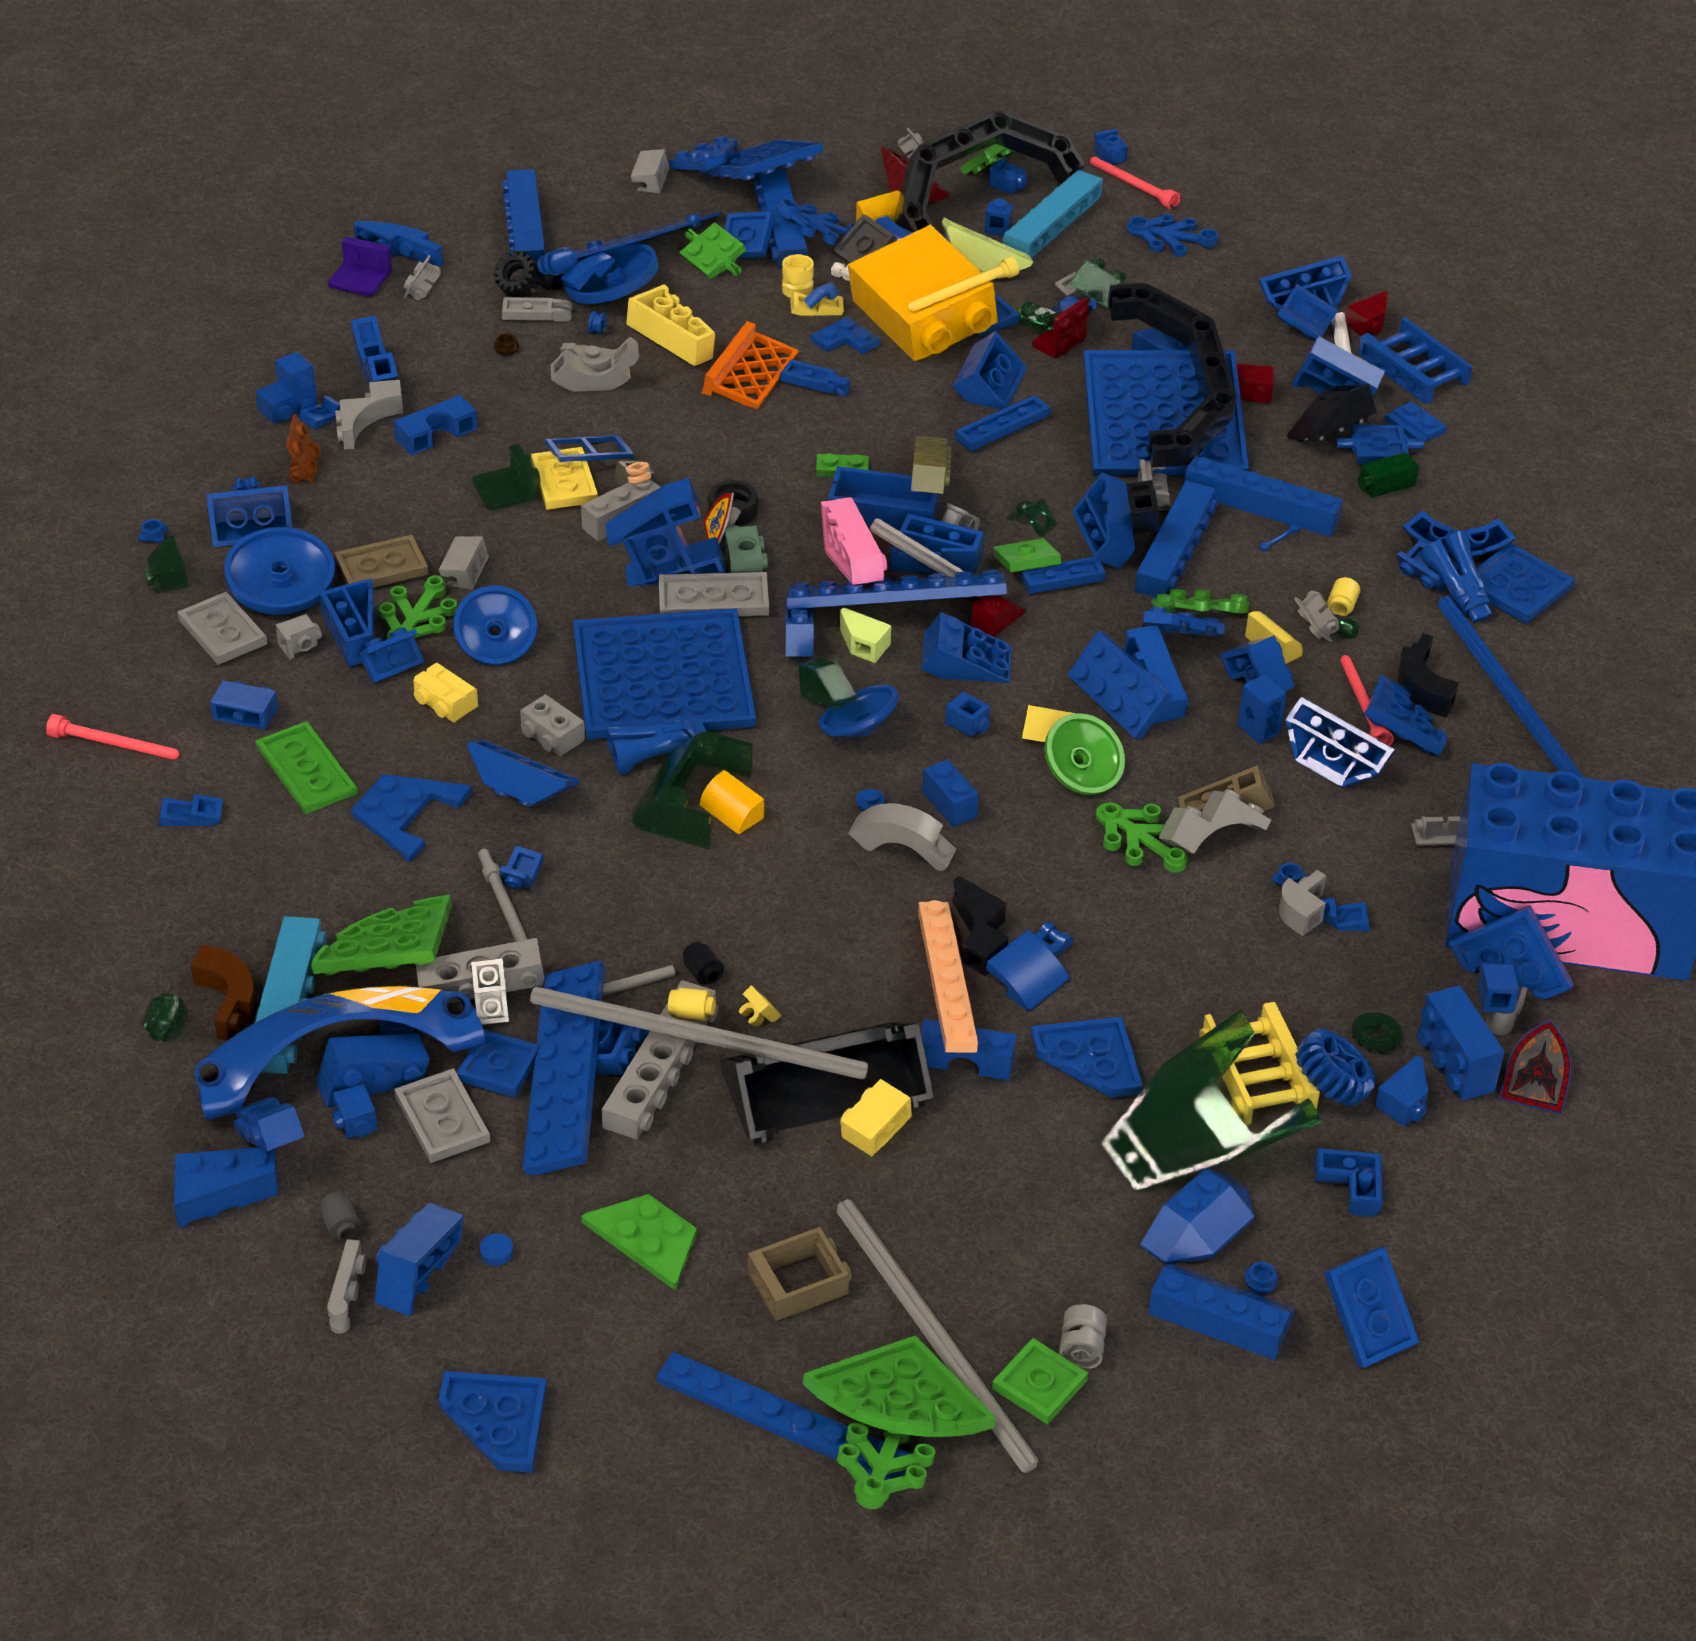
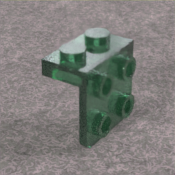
[472,444,541,510]

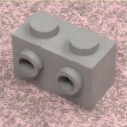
[520,694,585,756]

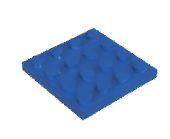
[699,139,823,180]

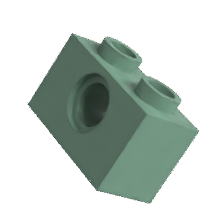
[725,526,768,573]

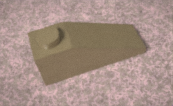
[1178,765,1275,812]

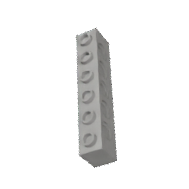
[602,980,719,1140]

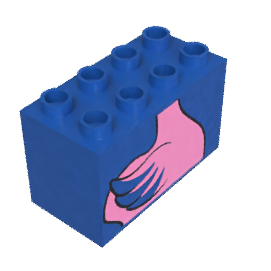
[1445,763,1696,981]

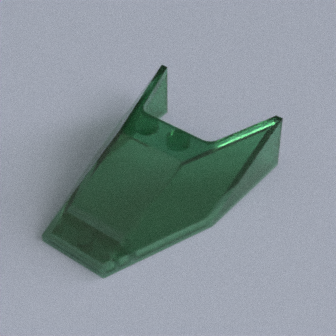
[1102,1009,1322,1192]

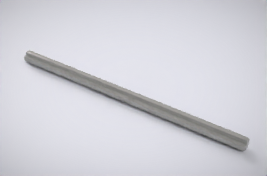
[530,987,868,1079]
[837,1199,1038,1473]

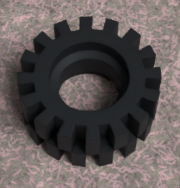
[493,250,541,298]

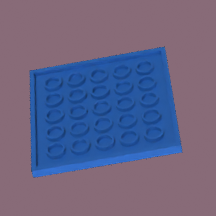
[1083,350,1249,476]
[573,608,756,740]

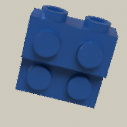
[596,1019,648,1075]

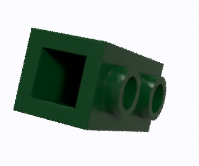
[1358,452,1419,498]

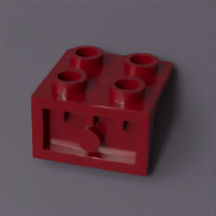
[1032,298,1089,359]

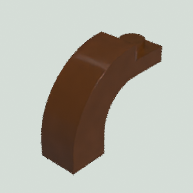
[191,944,256,1041]

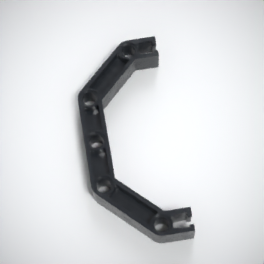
[895,110,1086,233]
[1107,283,1237,468]

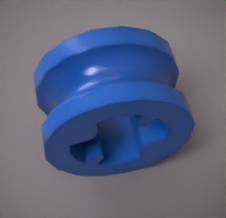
[588,311,607,335]

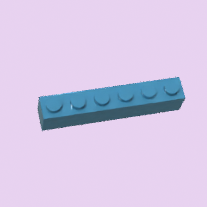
[1002,170,1103,258]
[255,916,327,1074]

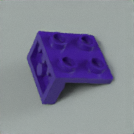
[328,237,393,297]

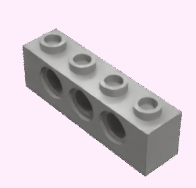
[416,938,545,1004]

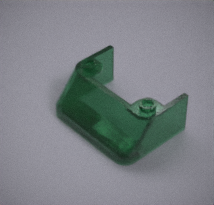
[632,731,753,850]

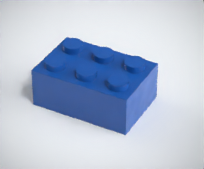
[1417,986,1505,1101]

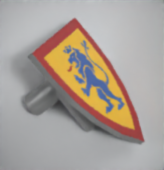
[704,493,741,543]

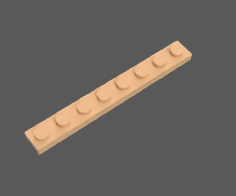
[918,900,978,1052]

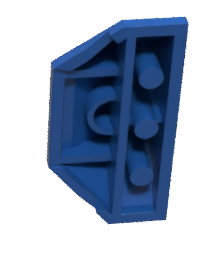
[1258,255,1352,311]
[1285,697,1395,788]
[467,739,580,807]
[1140,1168,1255,1264]

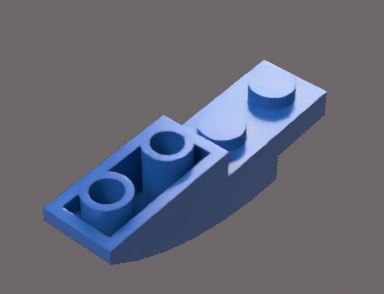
[354,221,443,267]

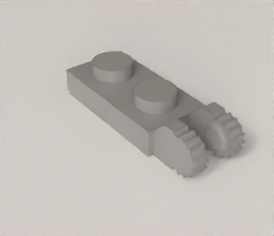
[502,297,572,322]

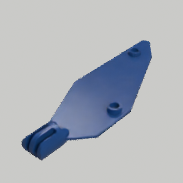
[537,211,722,276]

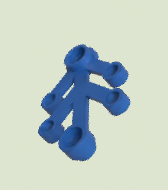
[776,198,855,245]
[1126,214,1218,257]

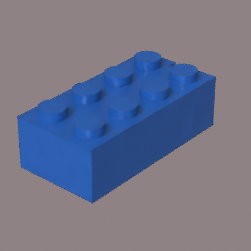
[828,466,940,531]

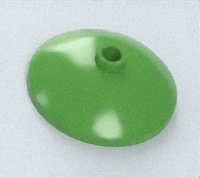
[1044,713,1125,795]

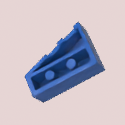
[1291,336,1385,396]
[890,513,984,573]
[375,1203,464,1316]

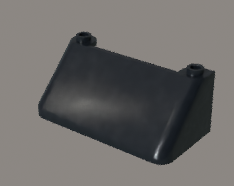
[720,1021,934,1144]

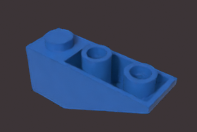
[785,606,814,657]

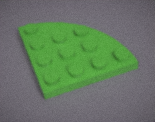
[311,895,452,975]
[802,1336,996,1437]

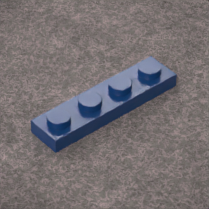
[955,395,1051,452]

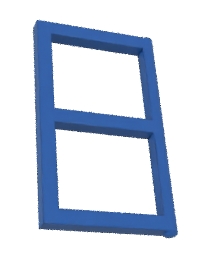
[544,435,634,462]

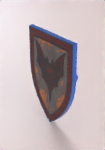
[1499,1020,1571,1115]

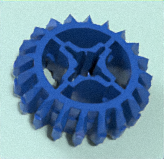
[1295,1028,1376,1106]

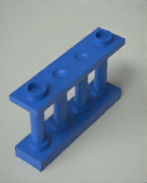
[1358,317,1473,404]

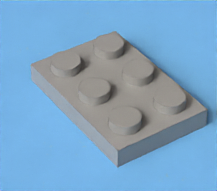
[177,592,267,665]
[394,1068,490,1164]

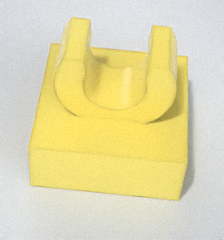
[739,985,782,1027]

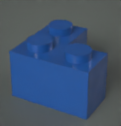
[255,352,317,424]
[1220,635,1295,692]

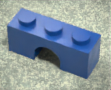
[393,395,478,455]
[921,1019,1017,1080]
[234,1097,305,1151]

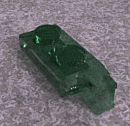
[1014,302,1060,332]

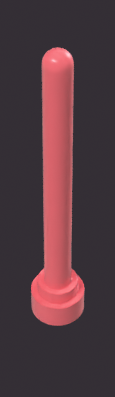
[1090,157,1180,210]
[1340,655,1394,747]
[46,714,180,760]

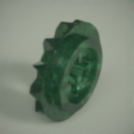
[1352,1012,1402,1054]

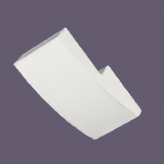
[471,959,509,1025]

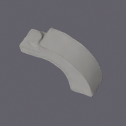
[550,337,639,392]
[848,803,957,871]

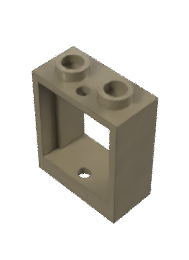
[748,1227,852,1321]

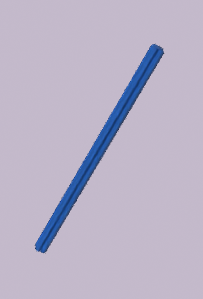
[1437,596,1585,778]

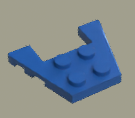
[351,774,472,863]

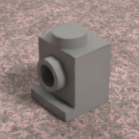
[276,614,322,660]

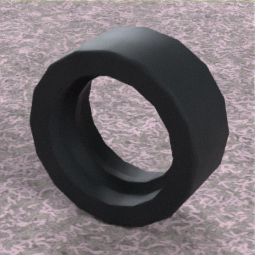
[708,480,758,526]

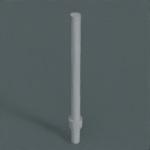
[478,849,528,942]

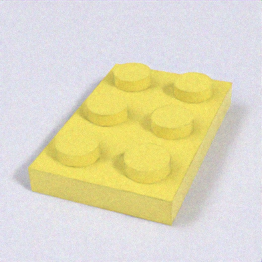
[531,447,598,510]

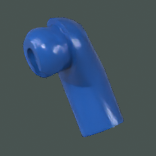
[804,282,839,309]

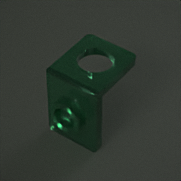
[1006,499,1057,537]

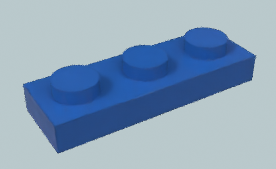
[1020,557,1106,594]

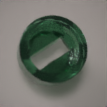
[1336,617,1359,639]

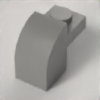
[1279,870,1326,936]

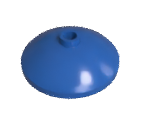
[453,586,537,666]
[819,685,899,738]

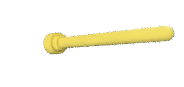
[908,256,1019,312]

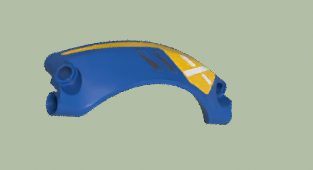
[194,986,486,1121]

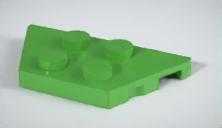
[581,1194,697,1290]

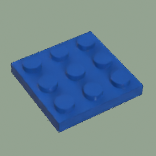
[1477,543,1576,624]

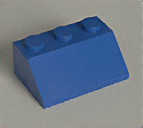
[953,331,1027,410]
[206,485,293,547]

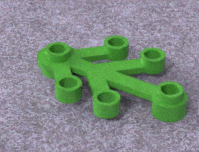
[379,576,457,640]
[1151,589,1249,613]
[1096,803,1187,872]
[837,1423,935,1509]

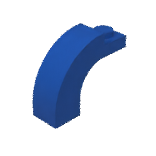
[350,316,398,385]

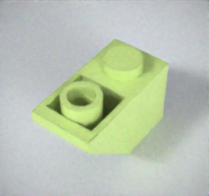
[840,607,892,663]

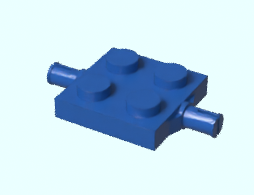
[1336,425,1424,464]

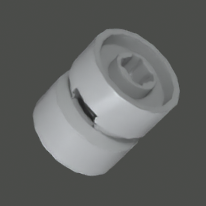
[1059,1304,1107,1369]

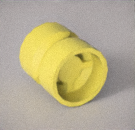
[782,254,814,298]

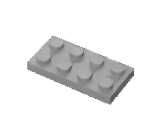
[659,572,769,616]

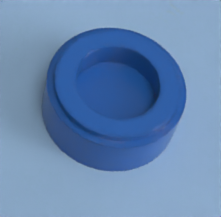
[480,1233,513,1266]

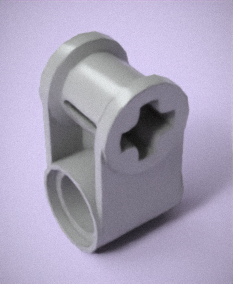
[941,502,980,530]
[1486,987,1528,1035]

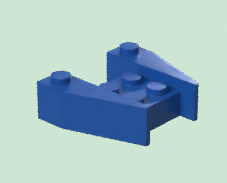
[606,478,726,586]

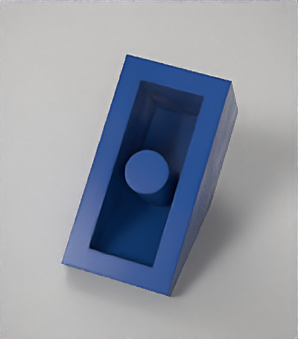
[1375,1055,1428,1127]

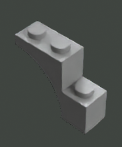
[335,380,403,450]
[1159,789,1271,854]

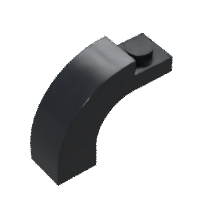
[1126,480,1160,534]
[1398,633,1459,718]

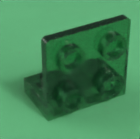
[1070,255,1129,310]

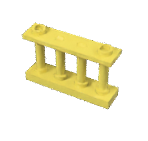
[1199,1002,1320,1125]

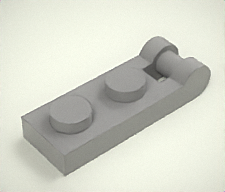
[327,1239,367,1334]

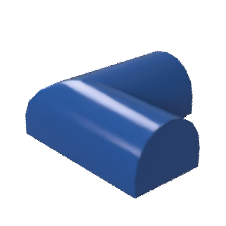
[1314,1148,1383,1217]

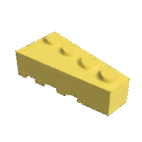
[626,284,715,366]

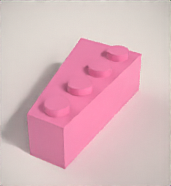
[821,497,887,585]

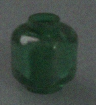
[143,993,188,1042]

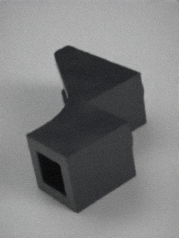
[952,876,1009,976]

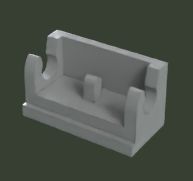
[631,149,670,193]
[1138,459,1171,511]
[439,536,489,590]

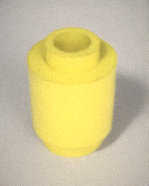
[1327,577,1360,616]
[668,987,716,1022]

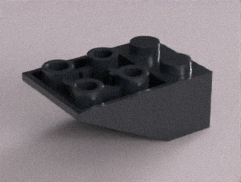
[1286,384,1377,442]

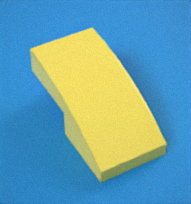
[790,292,844,316]

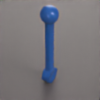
[1259,524,1300,551]

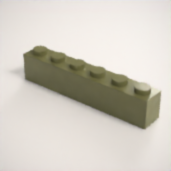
[911,436,951,494]

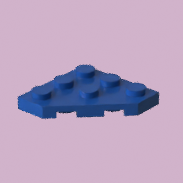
[668,135,739,170]
[1141,607,1225,637]
[1364,675,1448,756]
[1449,905,1574,999]
[1030,1017,1143,1098]
[439,1371,547,1473]

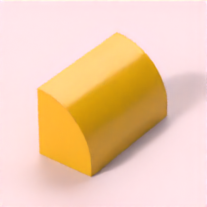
[856,190,909,223]
[699,770,764,835]

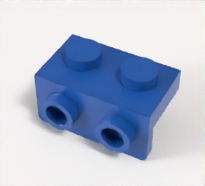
[1277,284,1338,339]
[1397,540,1461,592]
[359,627,424,683]

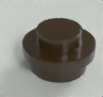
[494,334,519,355]

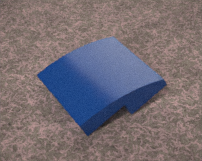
[986,930,1070,1012]

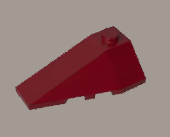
[881,146,950,204]

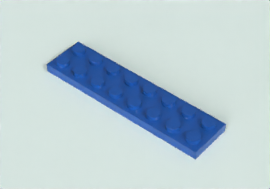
[786,570,1007,609]
[523,960,605,1175]

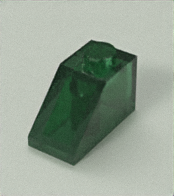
[144,535,188,594]

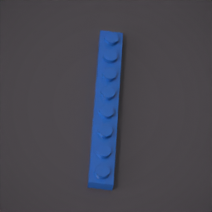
[657,1352,911,1480]

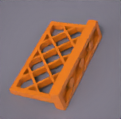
[702,321,799,409]

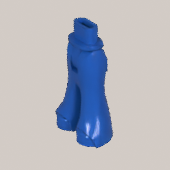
[1420,531,1493,623]
[605,719,707,774]

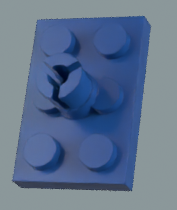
[1324,1247,1420,1368]

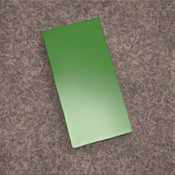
[255,721,358,814]

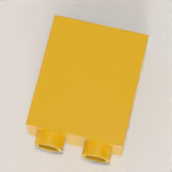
[848,225,998,361]

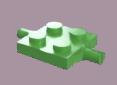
[679,222,746,279]

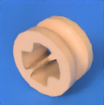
[625,462,651,483]

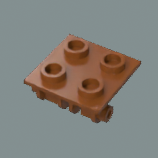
[286,414,321,484]

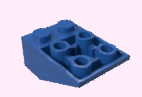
[921,612,1012,683]

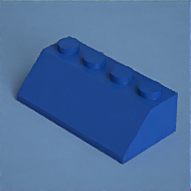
[1148,1264,1297,1360]

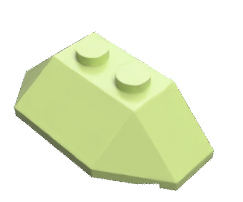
[942,218,1033,278]

